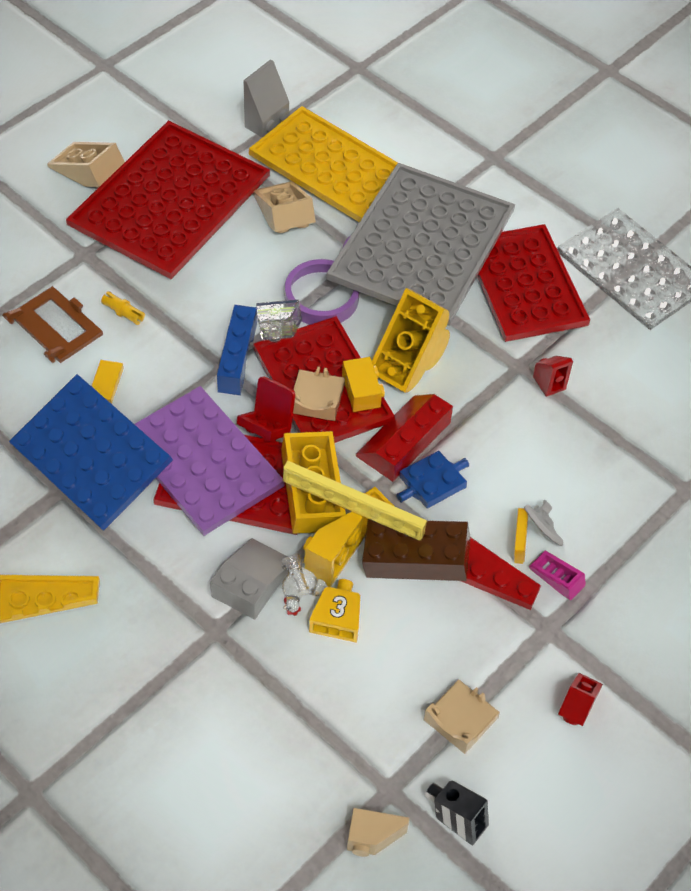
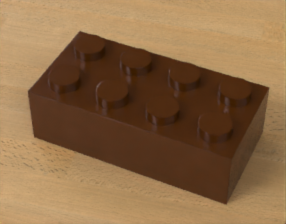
[362,519,470,581]

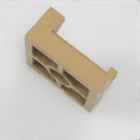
[293,367,345,421]
[424,679,500,754]

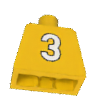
[309,579,361,643]

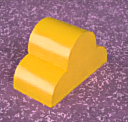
[372,288,450,393]

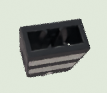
[425,781,489,846]

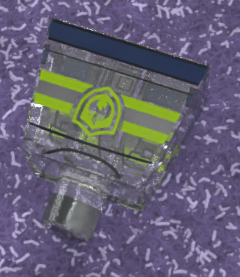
[256,299,302,342]

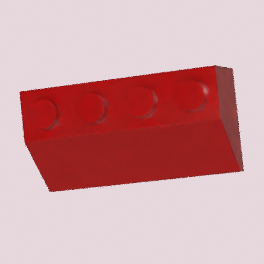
[356,394,453,482]

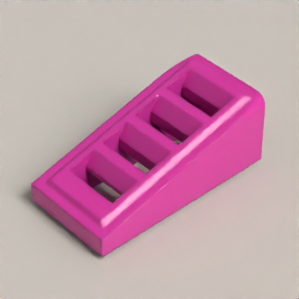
[529,550,586,600]

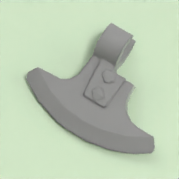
[524,500,563,546]

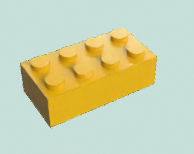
[281,431,346,534]

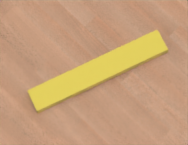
[283,461,427,540]

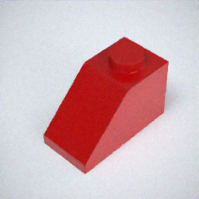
[533,356,573,397]
[558,673,603,726]

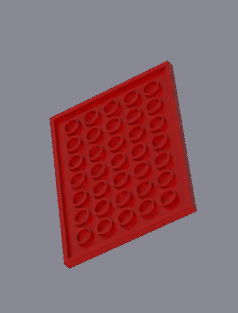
[66,120,270,279]

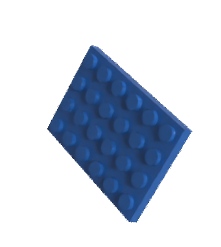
[9,374,173,531]

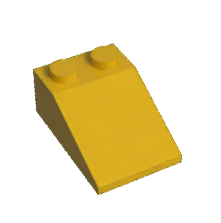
[303,512,369,587]

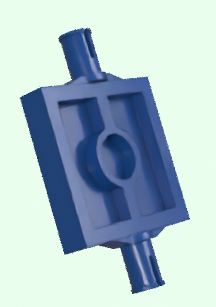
[396,451,469,509]

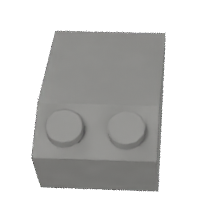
[243,59,290,137]
[210,538,295,620]

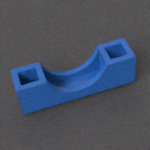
[217,305,257,396]

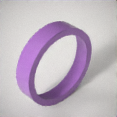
[285,259,359,325]

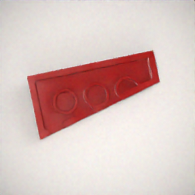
[461,537,541,610]

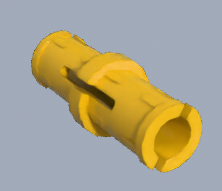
[101,291,145,325]

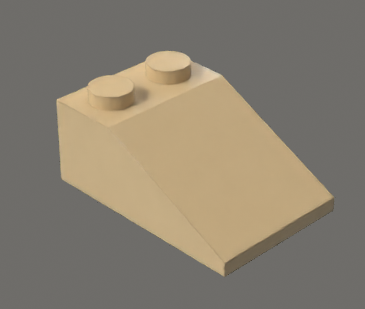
[47,142,125,188]
[253,181,316,233]

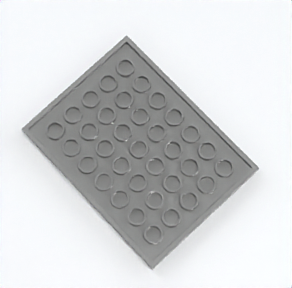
[326,163,515,326]

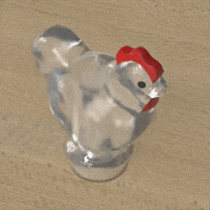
[281,553,327,616]

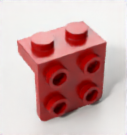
[237,376,296,442]

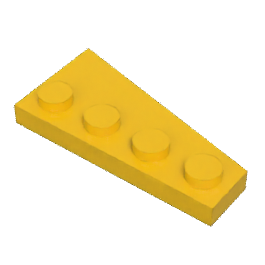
[0,575,100,623]

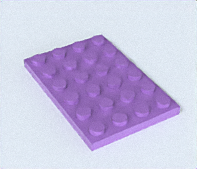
[135,386,285,536]

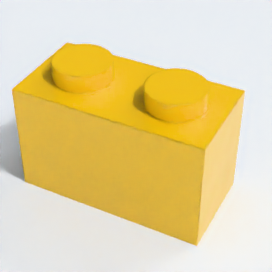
[342,357,385,412]

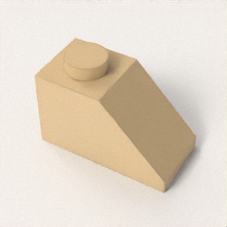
[347,808,409,857]

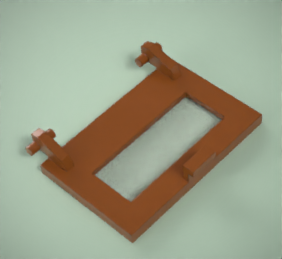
[2,286,103,363]

